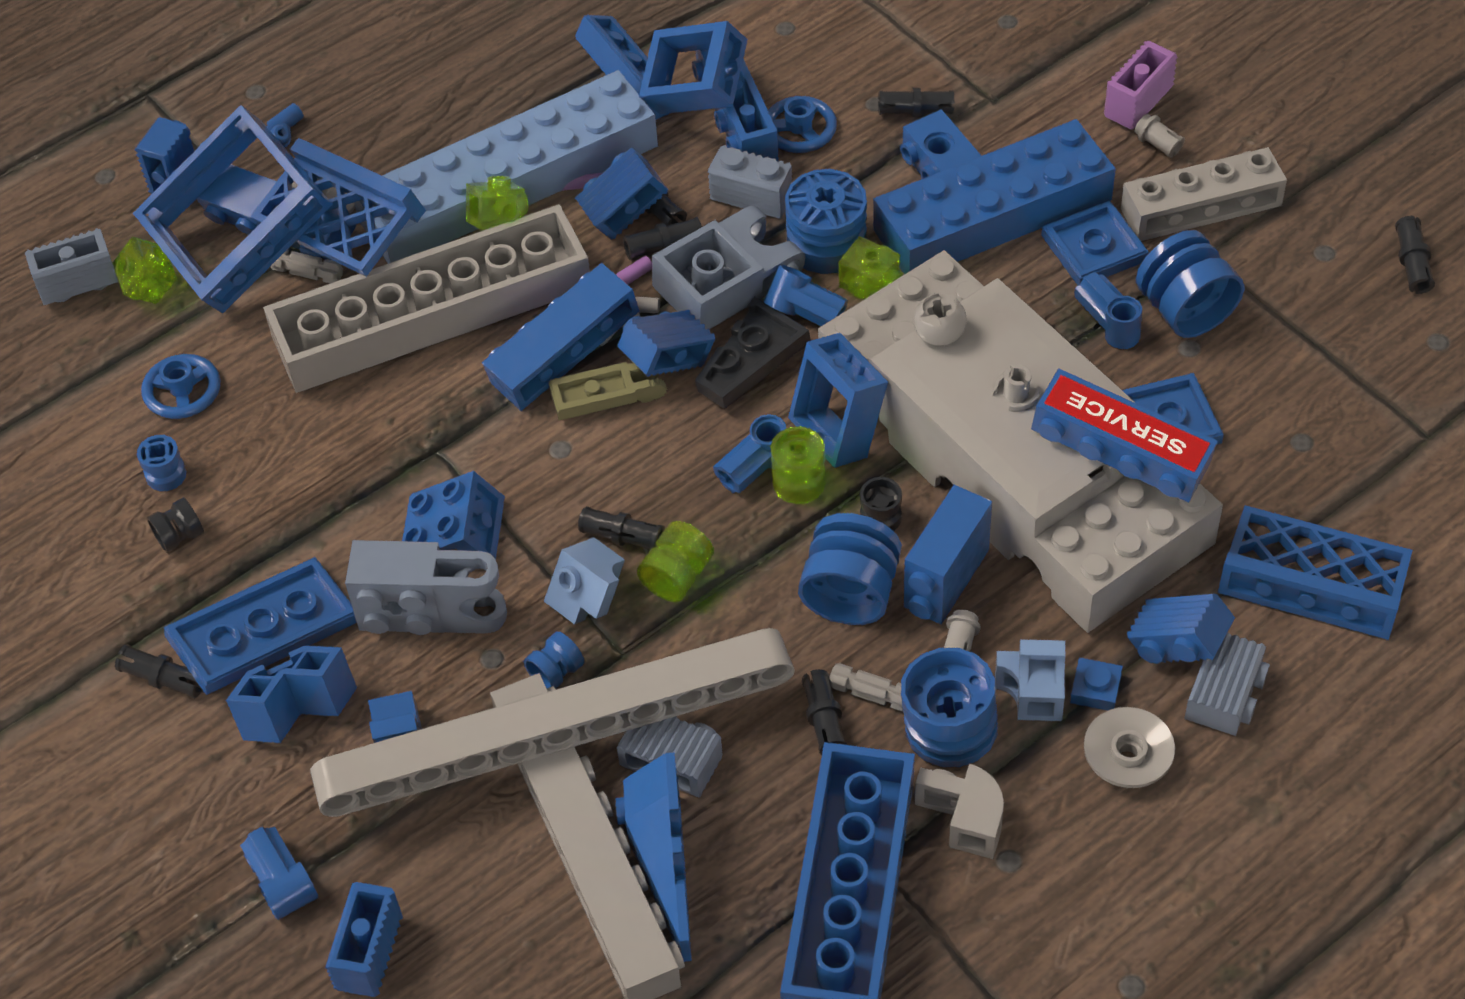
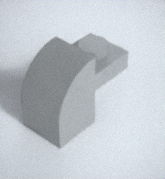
[915,764,1004,859]

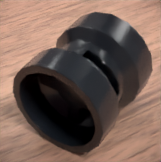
[860,477,902,531]
[146,497,204,553]

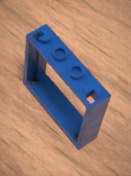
[133,105,333,313]

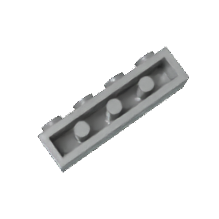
[1121,147,1287,241]

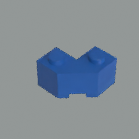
[226,646,357,743]

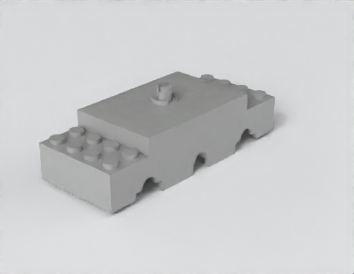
[818,250,1223,633]

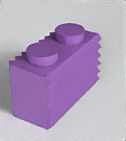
[1104,41,1178,129]

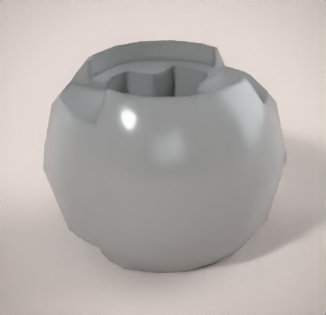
[914,293,967,346]

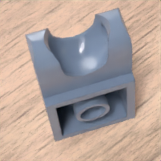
[652,205,806,329]
[345,540,507,635]

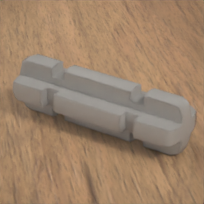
[270,250,343,284]
[829,663,903,711]

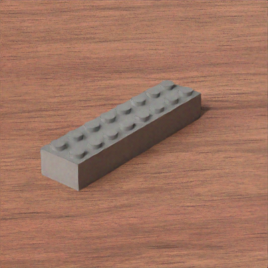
[263,204,590,393]

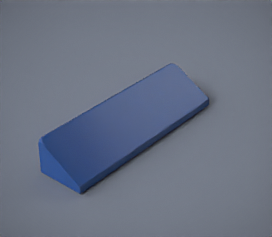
[575,15,670,120]

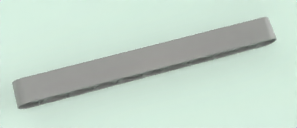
[310,628,795,817]

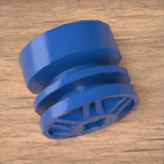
[785,169,867,274]
[1135,230,1245,338]
[798,513,902,625]
[901,648,998,767]

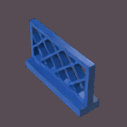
[250,138,426,277]
[1218,505,1413,640]

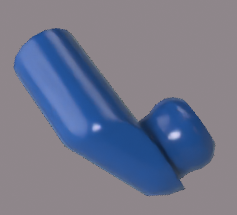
[266,103,304,148]

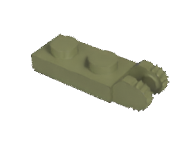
[548,362,667,421]

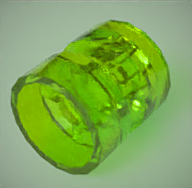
[771,426,826,504]
[637,521,714,602]

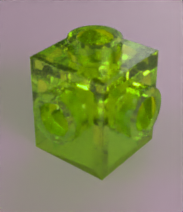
[466,176,528,230]
[113,236,177,304]
[839,236,903,299]

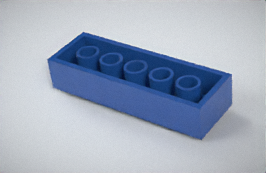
[873,119,1116,275]
[780,742,915,999]

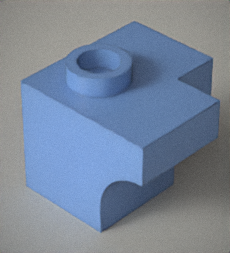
[544,537,625,624]
[995,640,1065,721]

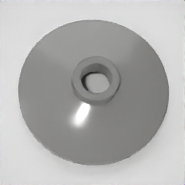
[1084,707,1175,788]

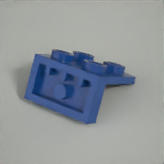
[402,471,505,560]

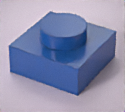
[1070,658,1123,711]

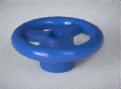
[768,96,837,153]
[141,354,221,419]

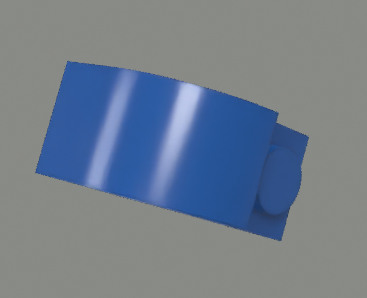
[368,691,422,743]

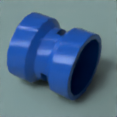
[137,435,187,491]
[523,631,585,689]

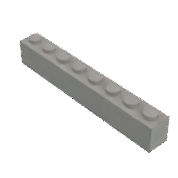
[490,673,685,999]

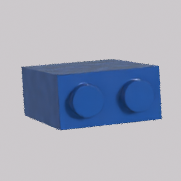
[904,485,992,625]

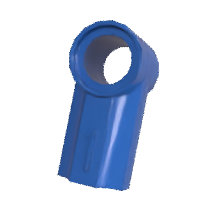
[764,265,848,326]
[1074,272,1142,349]
[713,414,790,493]
[240,827,319,920]

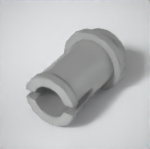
[1134,114,1185,158]
[944,610,981,652]

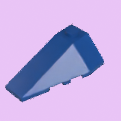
[616,752,692,962]

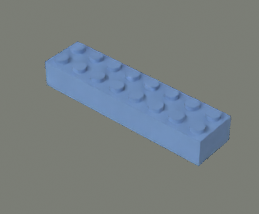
[354,70,658,263]

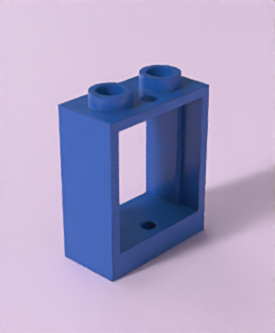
[639,21,748,114]
[788,333,888,468]

